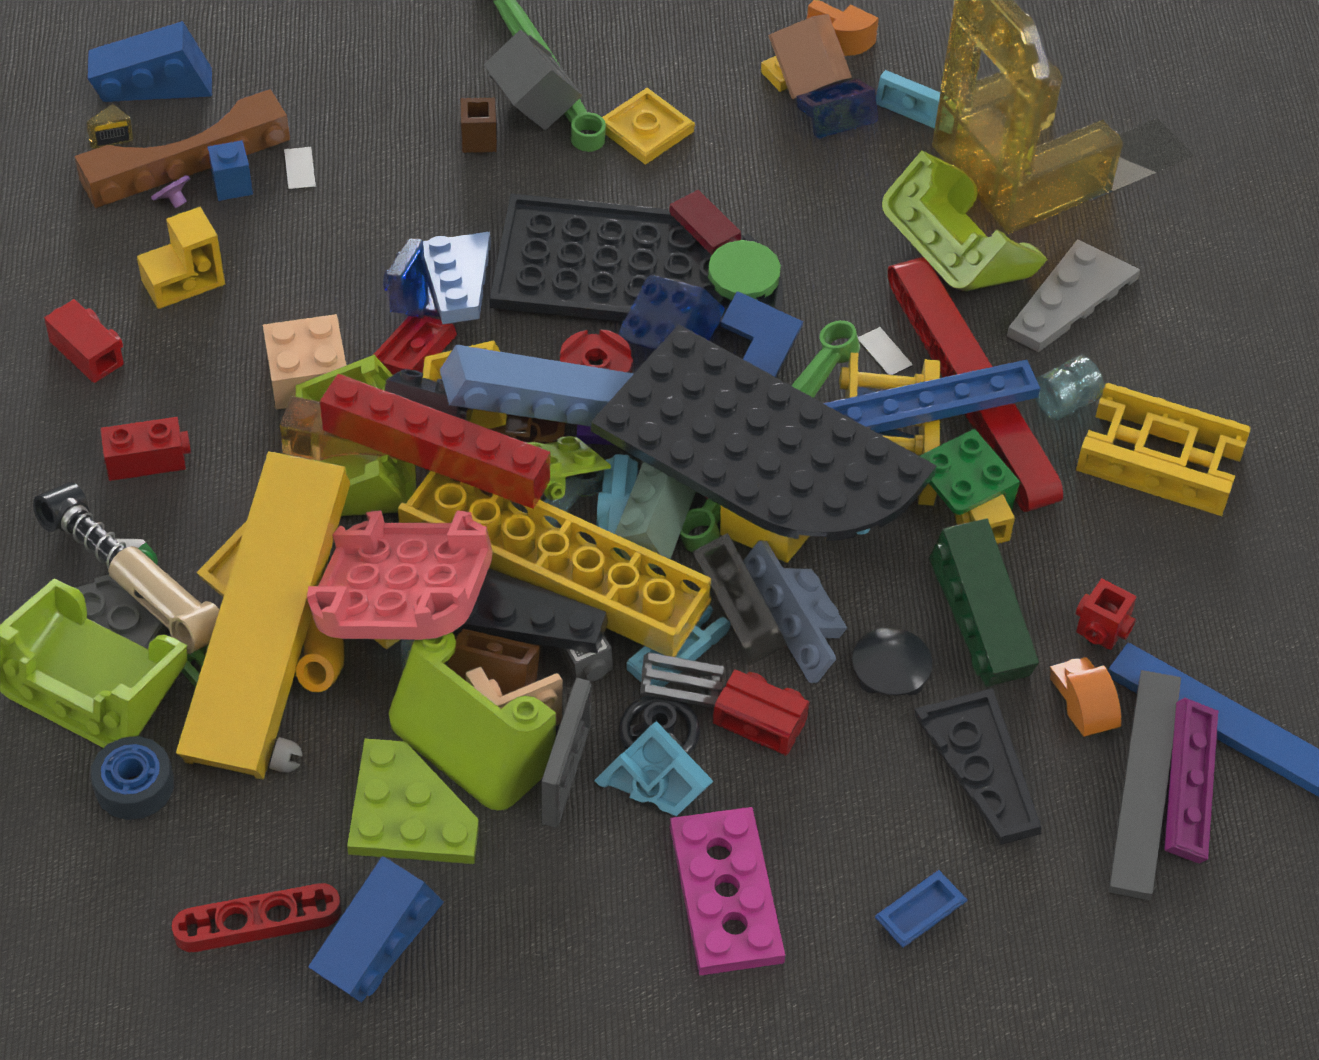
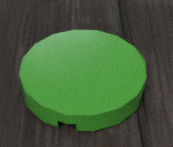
[708,240,781,300]

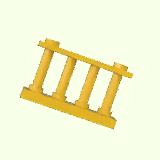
[839,353,940,506]

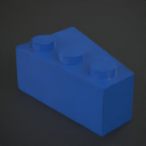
[88,21,212,102]
[308,856,444,1002]

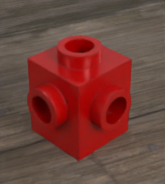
[1075,578,1137,650]

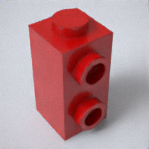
[44,299,124,383]
[101,417,191,481]

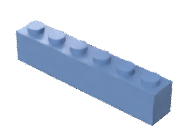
[440,345,633,426]

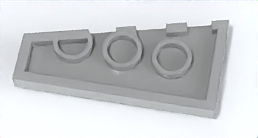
[1007,239,1140,352]

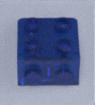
[383,238,441,318]
[618,275,725,350]

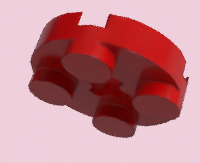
[560,330,633,373]

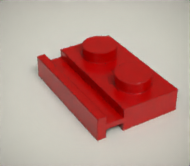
[373,312,457,375]

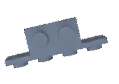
[741,541,847,683]

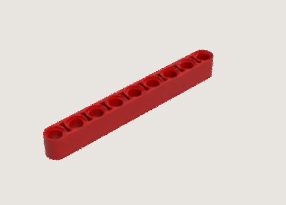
[887,257,1063,512]

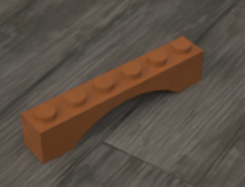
[74,89,290,208]

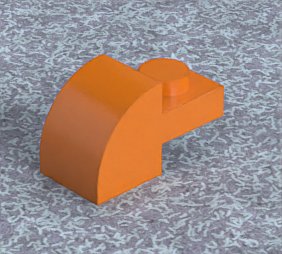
[807,0,879,56]
[1050,657,1121,736]

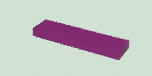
[1165,697,1218,864]

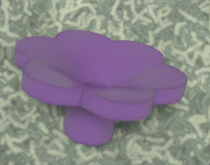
[151,176,190,208]

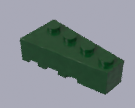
[928,518,1039,687]

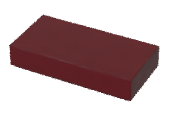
[669,190,741,255]

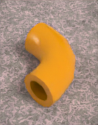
[296,615,345,692]

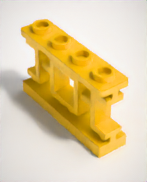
[1076,383,1251,516]

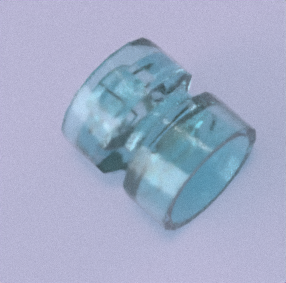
[1035,355,1104,420]

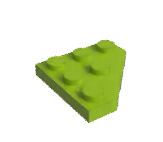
[347,739,479,864]

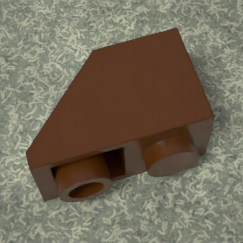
[460,97,497,153]

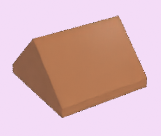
[768,14,852,99]

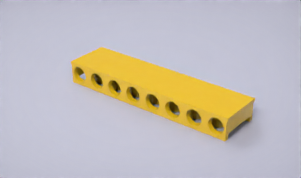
[176,451,350,780]
[398,471,711,657]

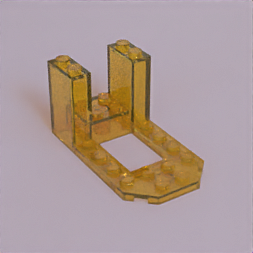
[932,0,1123,234]

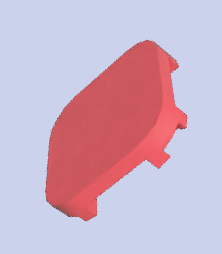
[307,510,492,640]

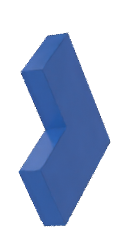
[721,291,803,377]

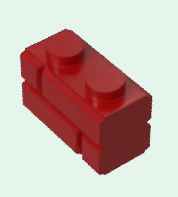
[713,670,809,755]

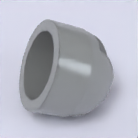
[269,737,303,773]

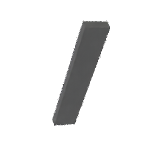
[1108,670,1182,900]

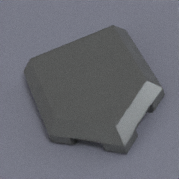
[69,574,167,649]

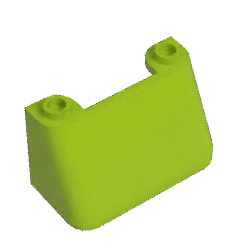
[882,150,1048,291]
[293,355,416,516]
[0,578,188,748]
[389,632,556,811]

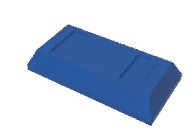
[875,870,967,948]

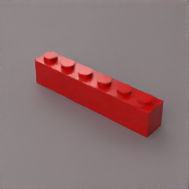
[320,374,551,509]

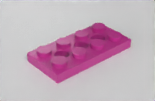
[670,807,785,975]

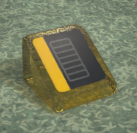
[86,104,133,149]

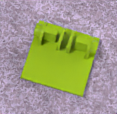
[528,436,611,500]

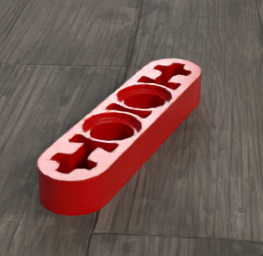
[172,883,341,952]

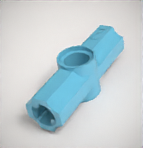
[597,454,638,559]

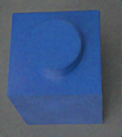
[208,140,253,201]

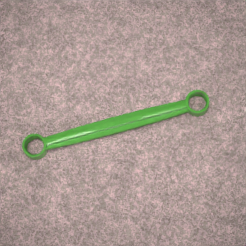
[493,0,606,152]
[680,320,860,553]

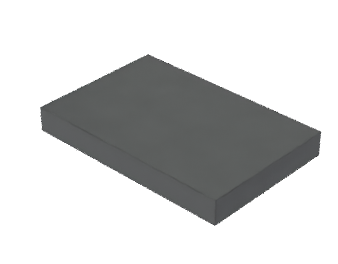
[542,678,592,828]

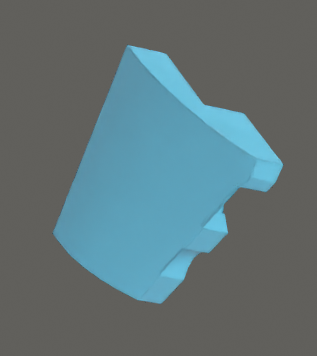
[595,721,713,816]

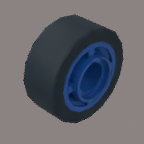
[91,736,174,820]

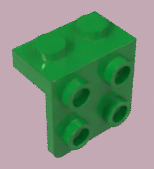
[920,429,1020,515]

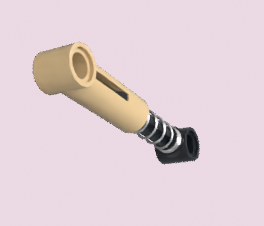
[33,482,219,654]

